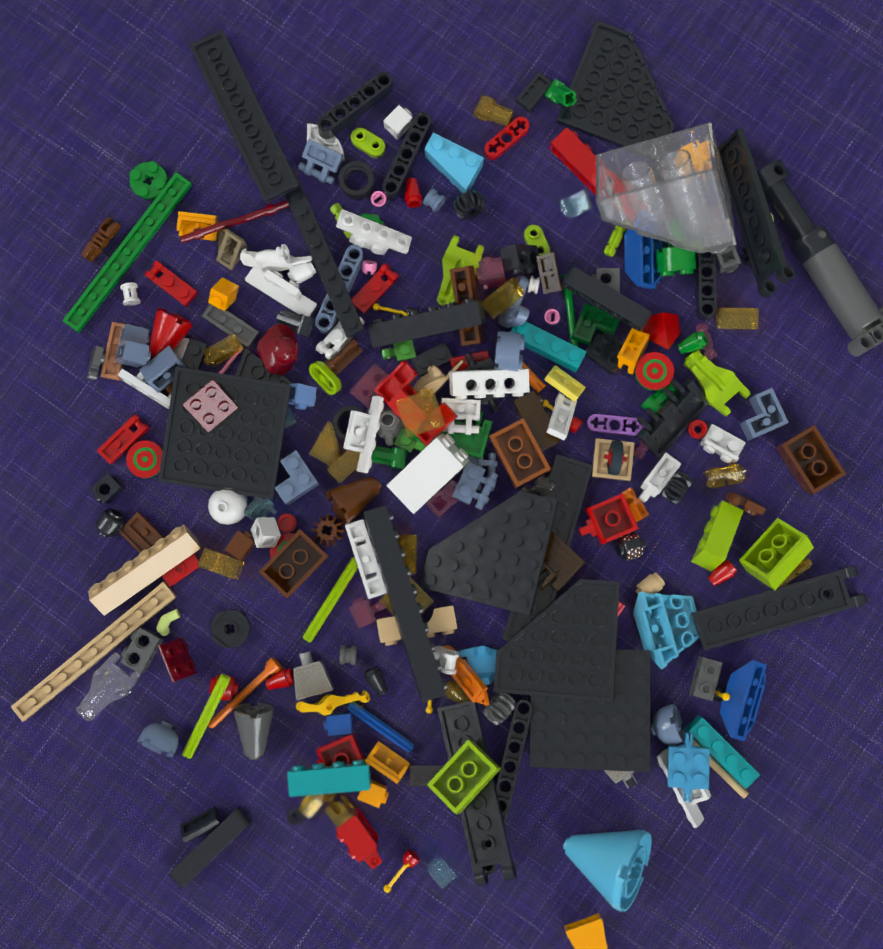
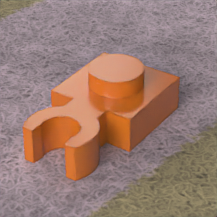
[621,488,649,522]

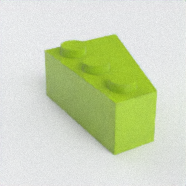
[691,500,744,572]

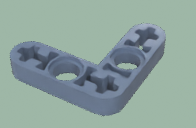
[498,274,530,328]

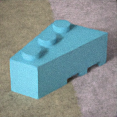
[425,133,483,193]

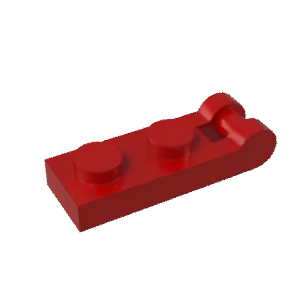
[144,260,198,307]
[352,263,400,315]
[97,414,150,465]

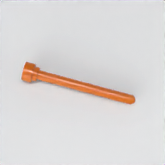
[208,657,282,728]

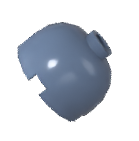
[651,704,685,745]
[137,721,178,757]

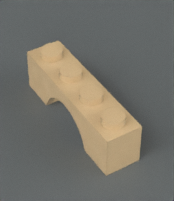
[376,605,457,646]

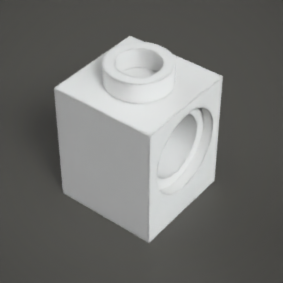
[383,105,413,140]
[251,517,281,548]

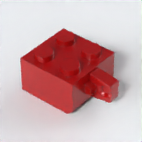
[578,493,639,545]
[316,732,366,766]
[336,807,383,869]

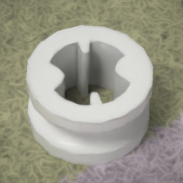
[528,276,540,294]

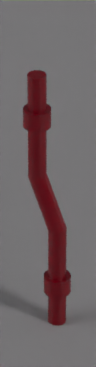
[180,200,289,244]

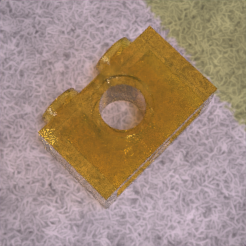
[198,548,245,580]

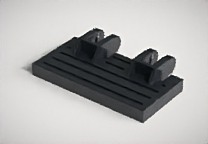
[637,378,709,459]

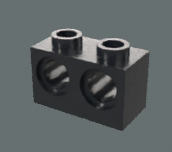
[500,244,539,275]

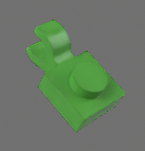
[382,339,416,362]
[394,428,427,453]

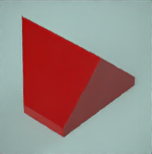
[642,312,681,349]

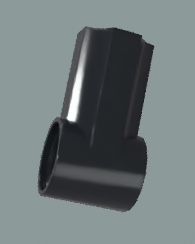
[276,309,315,338]

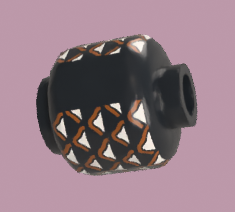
[615,533,645,561]

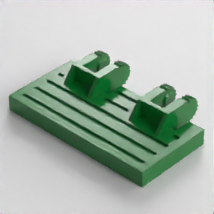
[408,397,492,459]

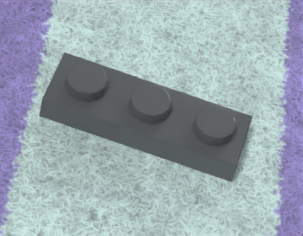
[202,304,260,349]

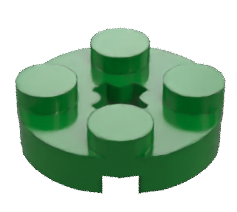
[129,161,169,200]

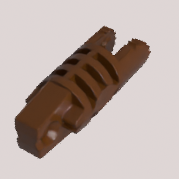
[81,217,121,263]

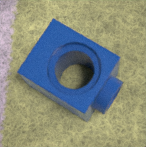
[324,712,353,736]

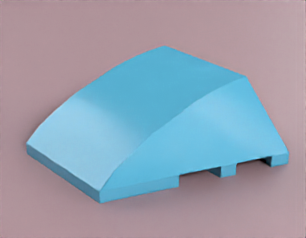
[633,592,699,669]

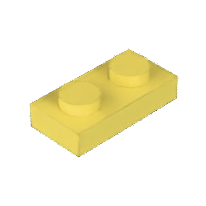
[544,365,586,402]

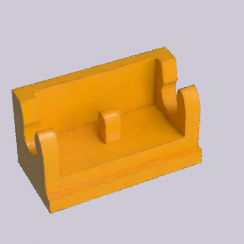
[177,211,219,241]
[617,328,650,375]
[365,740,410,784]

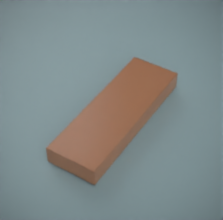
[100,322,125,381]

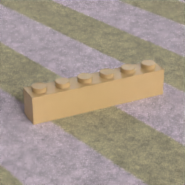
[88,524,201,615]

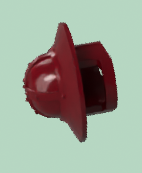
[257,324,299,376]

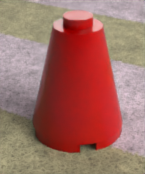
[149,307,193,359]

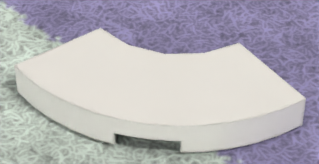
[307,124,345,161]

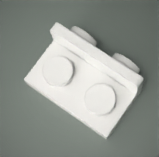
[700,424,746,464]

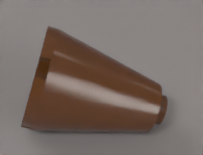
[326,476,381,525]

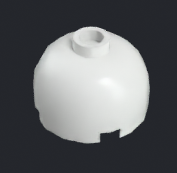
[208,488,248,525]

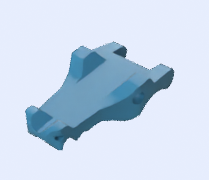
[457,645,498,685]

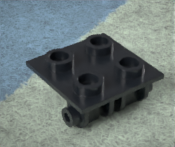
[585,331,624,376]

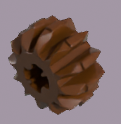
[311,514,345,547]

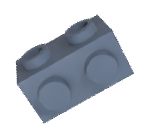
[140,346,187,393]

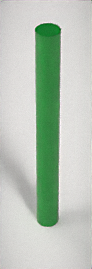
[562,274,579,348]

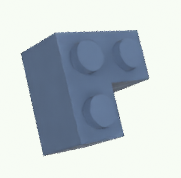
[115,324,151,368]
[740,388,789,441]
[275,451,320,505]

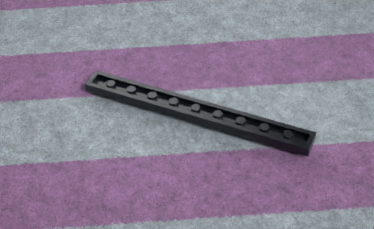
[285,168,365,339]

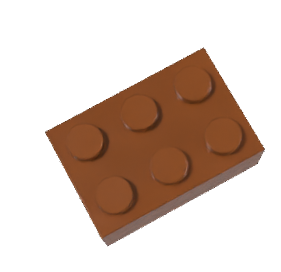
[489,418,551,489]

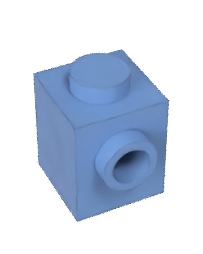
[289,383,317,410]

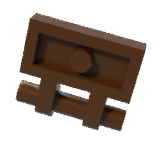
[726,492,766,516]

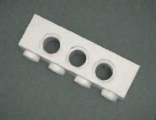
[449,368,529,399]

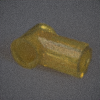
[473,95,513,127]
[298,793,336,819]

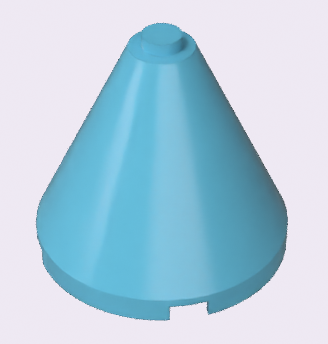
[563,830,651,912]

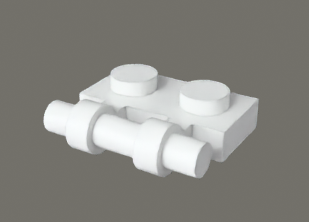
[442,398,481,435]

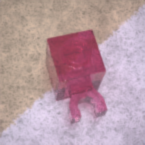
[349,598,387,629]

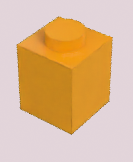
[208,277,239,311]
[357,780,389,808]

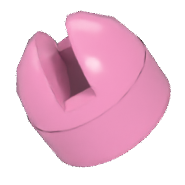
[371,191,386,207]
[362,260,377,275]
[544,309,560,325]

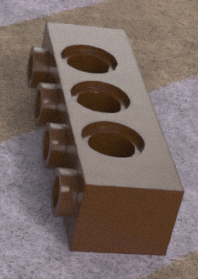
[450,265,485,346]

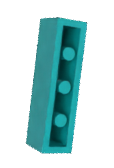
[511,321,586,373]
[684,715,760,789]
[287,759,371,797]

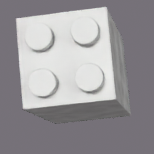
[387,433,470,514]

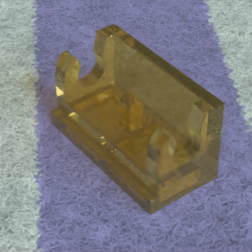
[482,277,524,319]
[716,308,759,330]
[324,795,357,828]

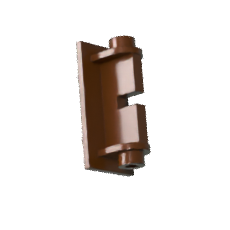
[323,339,363,376]

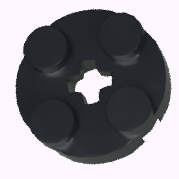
[211,609,251,648]

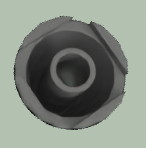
[234,702,274,760]

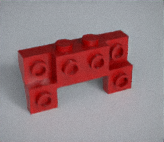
[375,360,458,446]

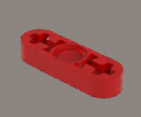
[484,117,529,160]

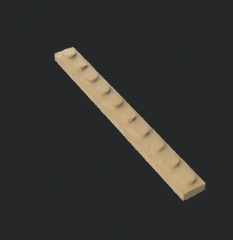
[11,582,177,722]

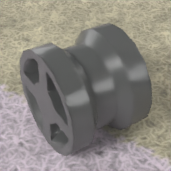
[340,645,357,665]

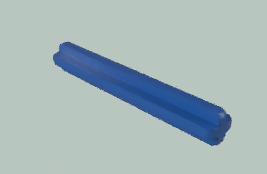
[347,701,414,753]

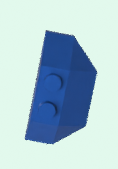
[624,211,663,289]
[720,660,767,741]

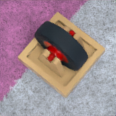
[592,438,634,481]

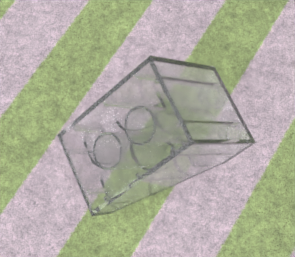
[596,122,736,253]

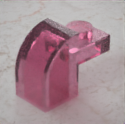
[425,480,459,519]

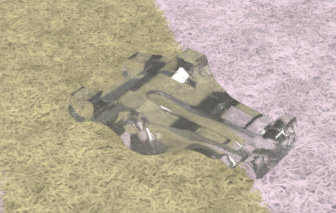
[76,652,141,721]

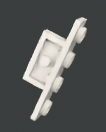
[336,209,412,255]
[245,267,317,317]
[343,396,384,473]
[657,749,711,828]

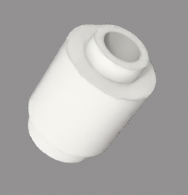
[287,261,316,285]

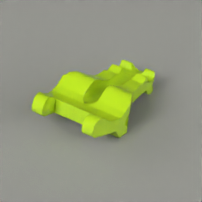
[437,235,484,306]
[684,350,751,416]

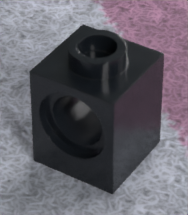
[91,473,126,504]

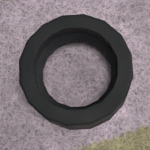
[339,161,375,200]
[333,405,366,441]

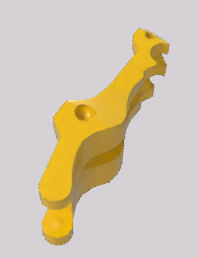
[296,690,370,716]

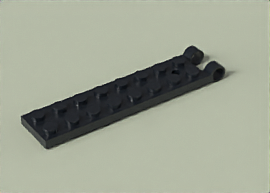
[717,129,795,298]
[691,565,867,651]
[437,700,517,886]

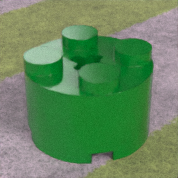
[656,246,696,276]

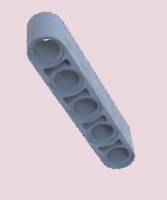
[315,245,364,334]

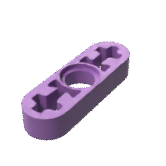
[586,414,643,436]

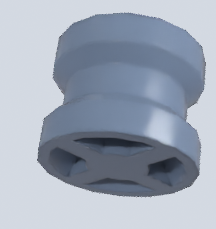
[423,188,446,213]

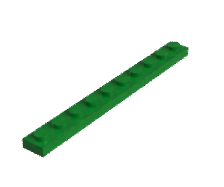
[62,172,192,333]

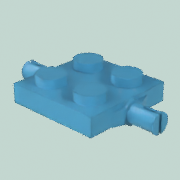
[667,732,710,802]

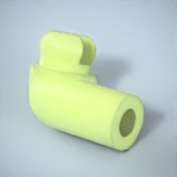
[156,609,181,636]

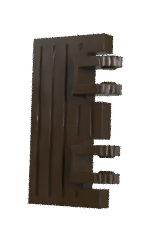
[539,531,586,591]

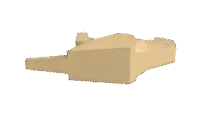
[413,360,464,399]

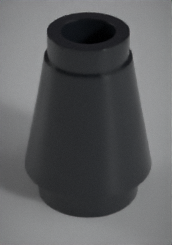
[363,665,388,696]

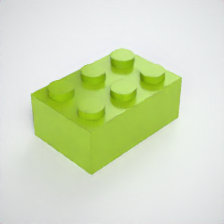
[739,518,814,591]
[427,740,501,814]

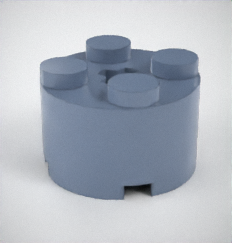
[494,331,525,372]

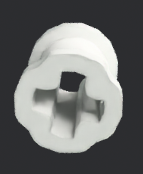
[120,283,140,306]

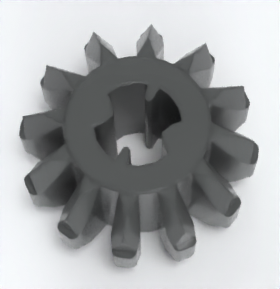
[483,692,516,725]

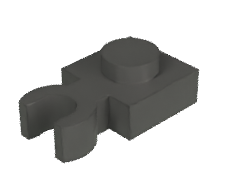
[87,346,105,380]

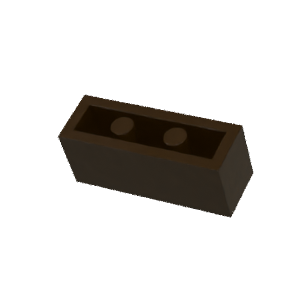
[513,390,561,452]

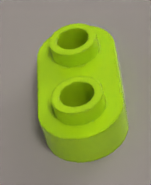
[351,128,385,158]
[524,225,550,256]
[309,361,341,395]

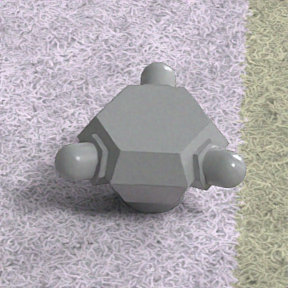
[366,407,404,446]

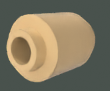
[636,572,665,594]

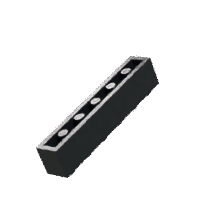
[368,297,486,348]

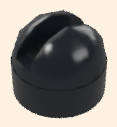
[287,808,303,825]

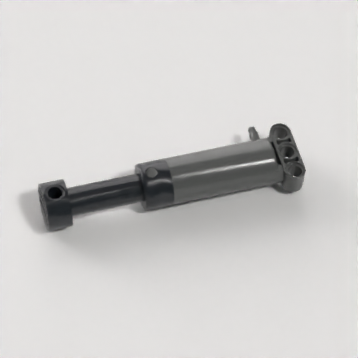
[757,159,883,357]

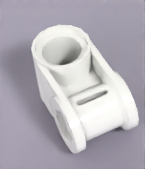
[433,646,459,674]

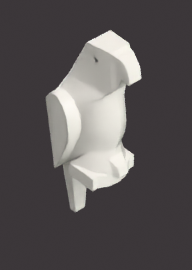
[240,244,312,273]

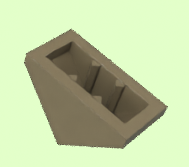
[216,229,248,270]

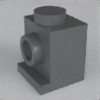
[716,246,741,274]

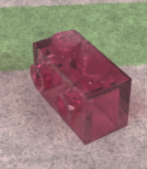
[476,257,506,289]
[350,363,389,409]

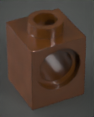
[224,530,255,561]

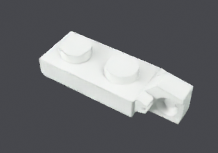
[638,453,681,503]

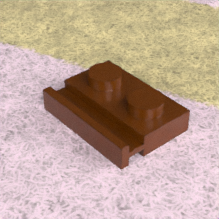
[119,512,165,553]

